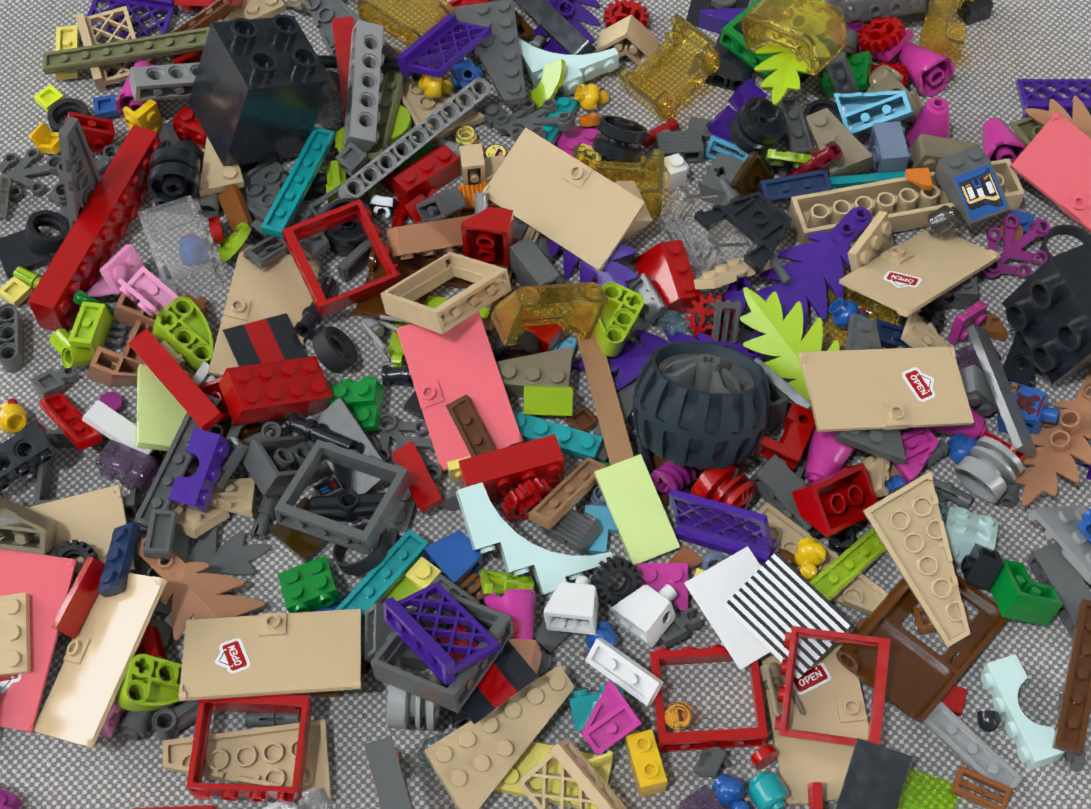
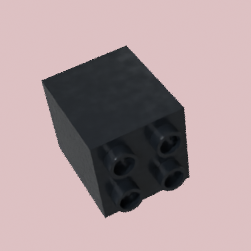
[188,14,332,167]
[1002,241,1091,384]

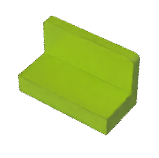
[68,301,113,356]
[523,385,573,416]

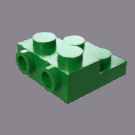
[819,51,872,99]
[329,376,385,432]
[277,555,341,613]

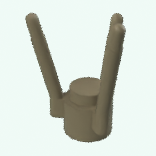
[759,662,806,718]

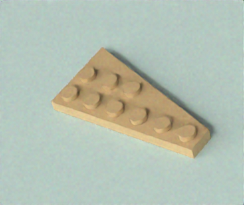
[382,43,485,143]
[722,502,889,615]

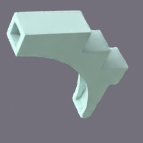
[518,37,619,97]
[456,482,613,598]

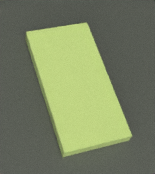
[136,364,188,451]
[594,454,680,566]

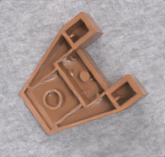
[87,292,201,387]

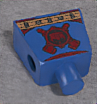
[997,381,1060,434]

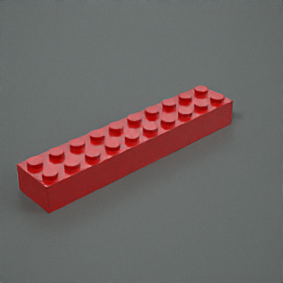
[28,125,162,332]

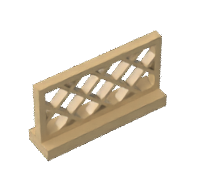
[75,6,143,93]
[517,737,627,809]

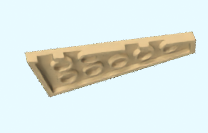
[862,471,970,648]
[423,665,575,809]
[163,719,332,801]

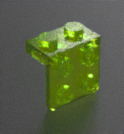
[896,768,957,809]

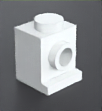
[661,153,690,191]

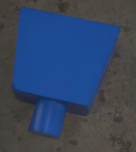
[424,530,483,586]

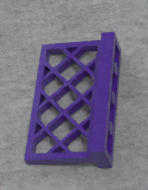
[87,0,179,39]
[396,13,492,78]
[1016,79,1091,119]
[669,489,778,564]
[383,582,500,685]

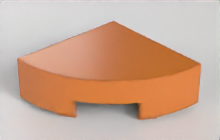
[905,168,933,191]

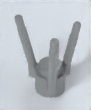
[360,317,399,363]

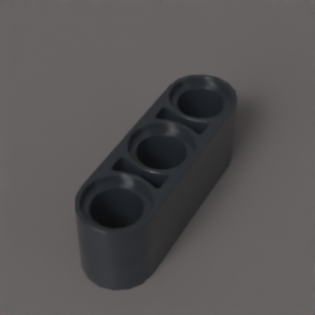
[688,53,754,91]

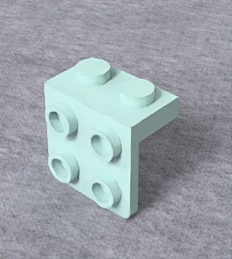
[945,507,999,563]

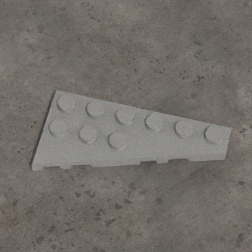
[1027,504,1091,585]

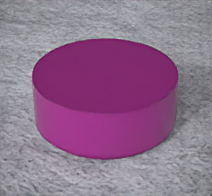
[98,392,124,413]

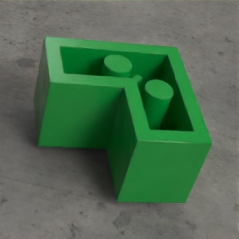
[989,559,1063,627]

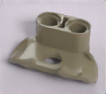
[866,65,923,125]

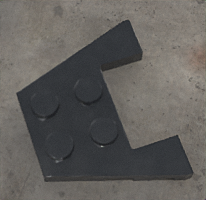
[694,191,792,274]

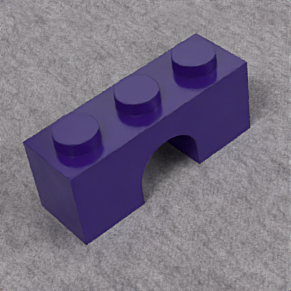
[707,78,768,142]
[168,428,231,513]

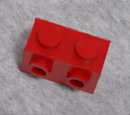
[172,106,207,150]
[64,111,115,153]

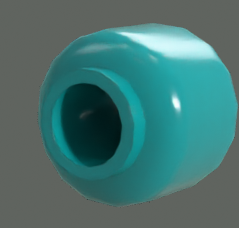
[748,770,789,809]

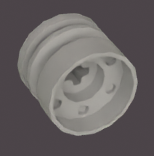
[954,436,1024,503]
[387,672,442,731]

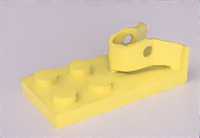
[494,741,613,809]

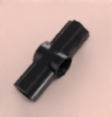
[310,489,386,522]

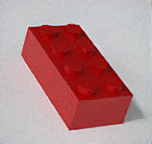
[219,356,333,426]
[458,434,564,503]

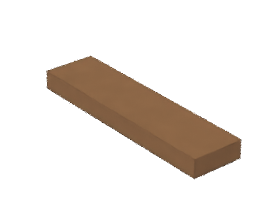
[528,457,608,530]

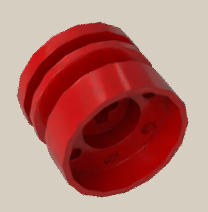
[690,465,758,524]

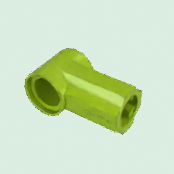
[325,160,349,203]
[49,328,93,368]

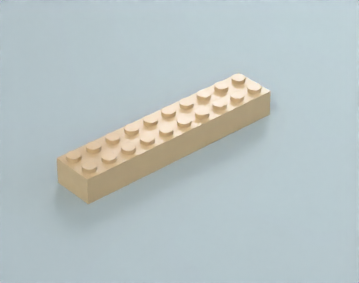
[788,158,1025,245]

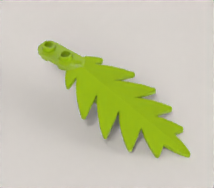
[754,0,836,106]
[740,287,839,412]

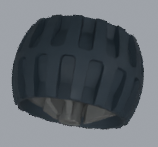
[633,340,770,470]

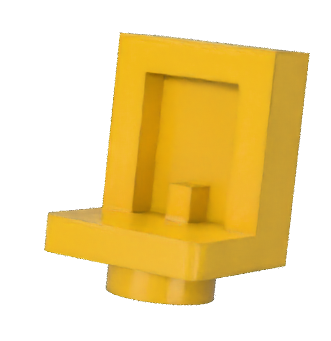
[29,123,60,155]

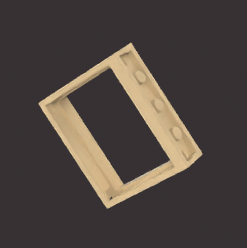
[380,252,512,334]

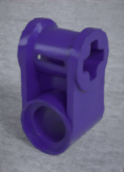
[722,277,751,323]

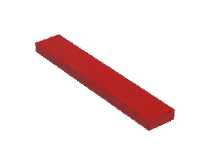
[331,16,366,127]
[128,328,224,431]

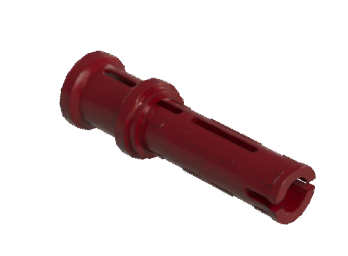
[786,141,843,176]

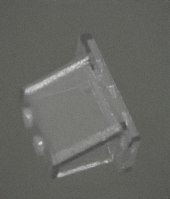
[658,186,755,279]

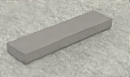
[922,701,1024,797]

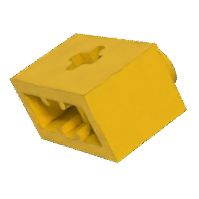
[625,729,667,798]

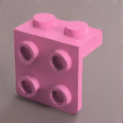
[86,244,145,298]
[117,266,179,318]

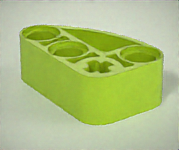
[593,282,644,357]
[153,296,213,371]
[116,654,182,712]

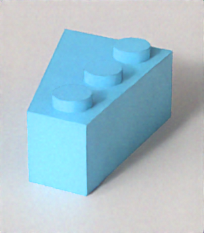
[834,90,915,137]

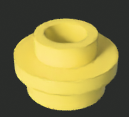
[455,126,477,145]

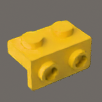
[122,98,163,135]

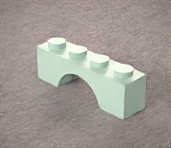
[981,654,1065,771]

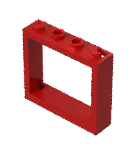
[282,199,401,317]
[774,626,891,747]
[649,645,768,753]
[186,694,313,803]

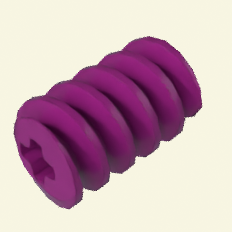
[650,461,703,496]

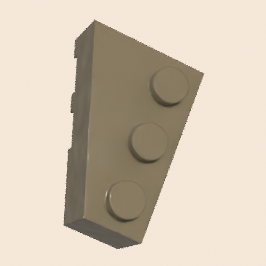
[806,108,874,177]
[906,134,981,172]
[498,346,573,398]
[0,496,57,554]

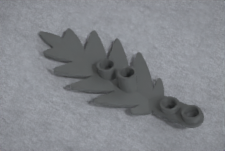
[131,526,271,616]

